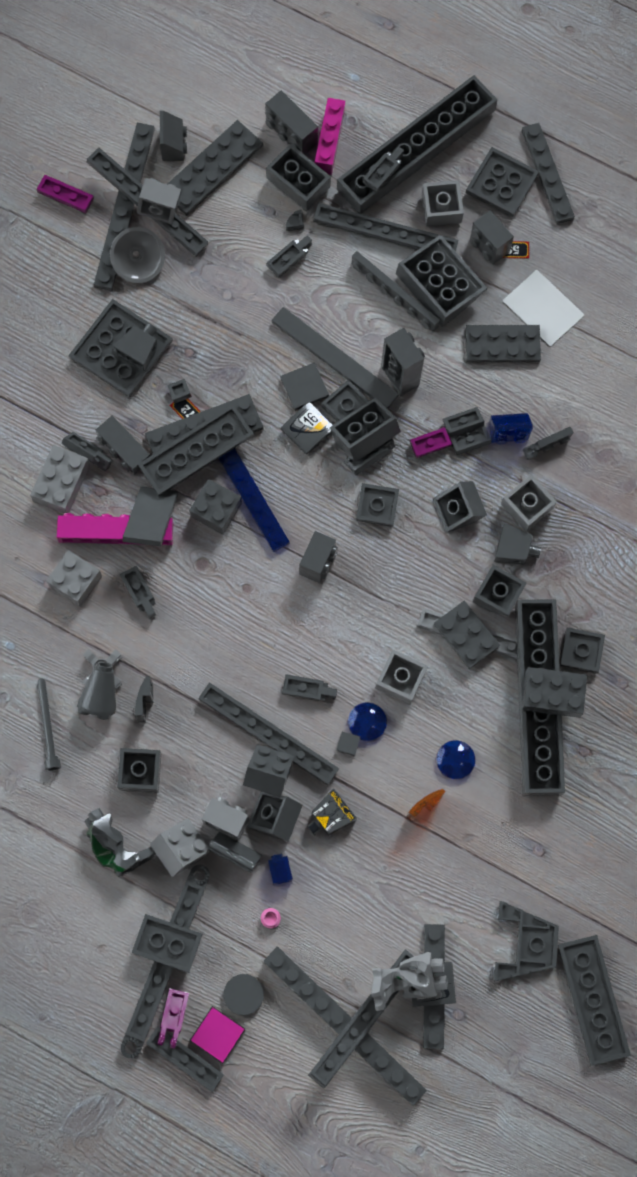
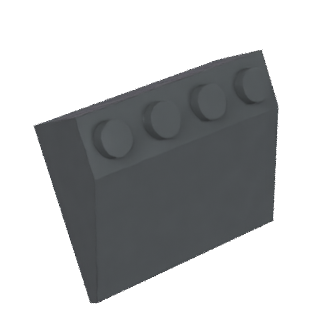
[396,235,487,327]

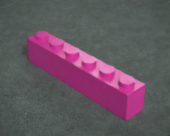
[57,513,174,545]

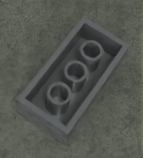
[381,328,425,396]

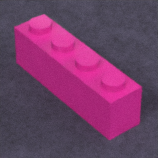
[315,98,346,175]

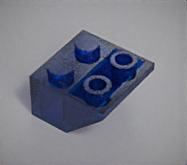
[489,413,533,445]

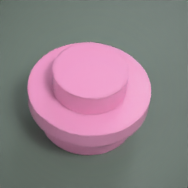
[261,908,281,929]

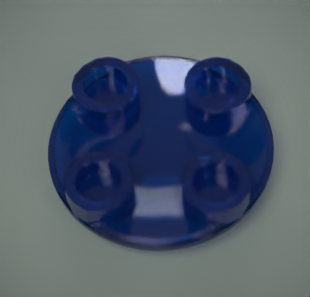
[348,702,387,741]
[436,740,476,779]

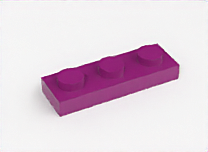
[36,175,94,214]

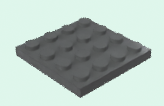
[68,299,173,398]

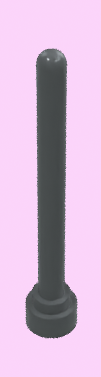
[38,678,61,771]

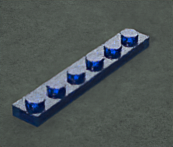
[219,448,290,553]

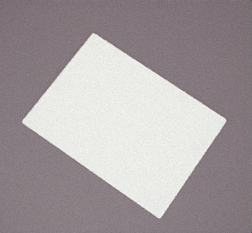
[503,270,584,346]

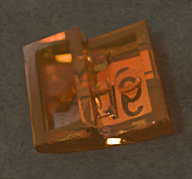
[406,789,446,822]

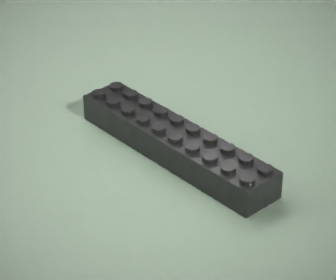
[337,75,498,214]
[515,599,565,796]

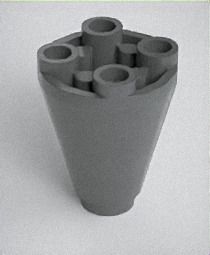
[77,662,116,720]

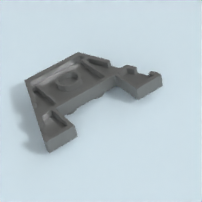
[494,901,559,981]

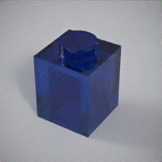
[268,854,293,886]

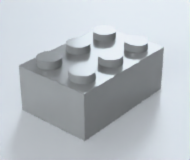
[30,445,90,514]

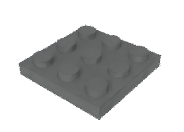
[465,147,539,217]

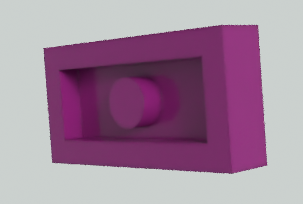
[410,427,452,459]

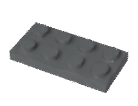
[465,325,541,362]

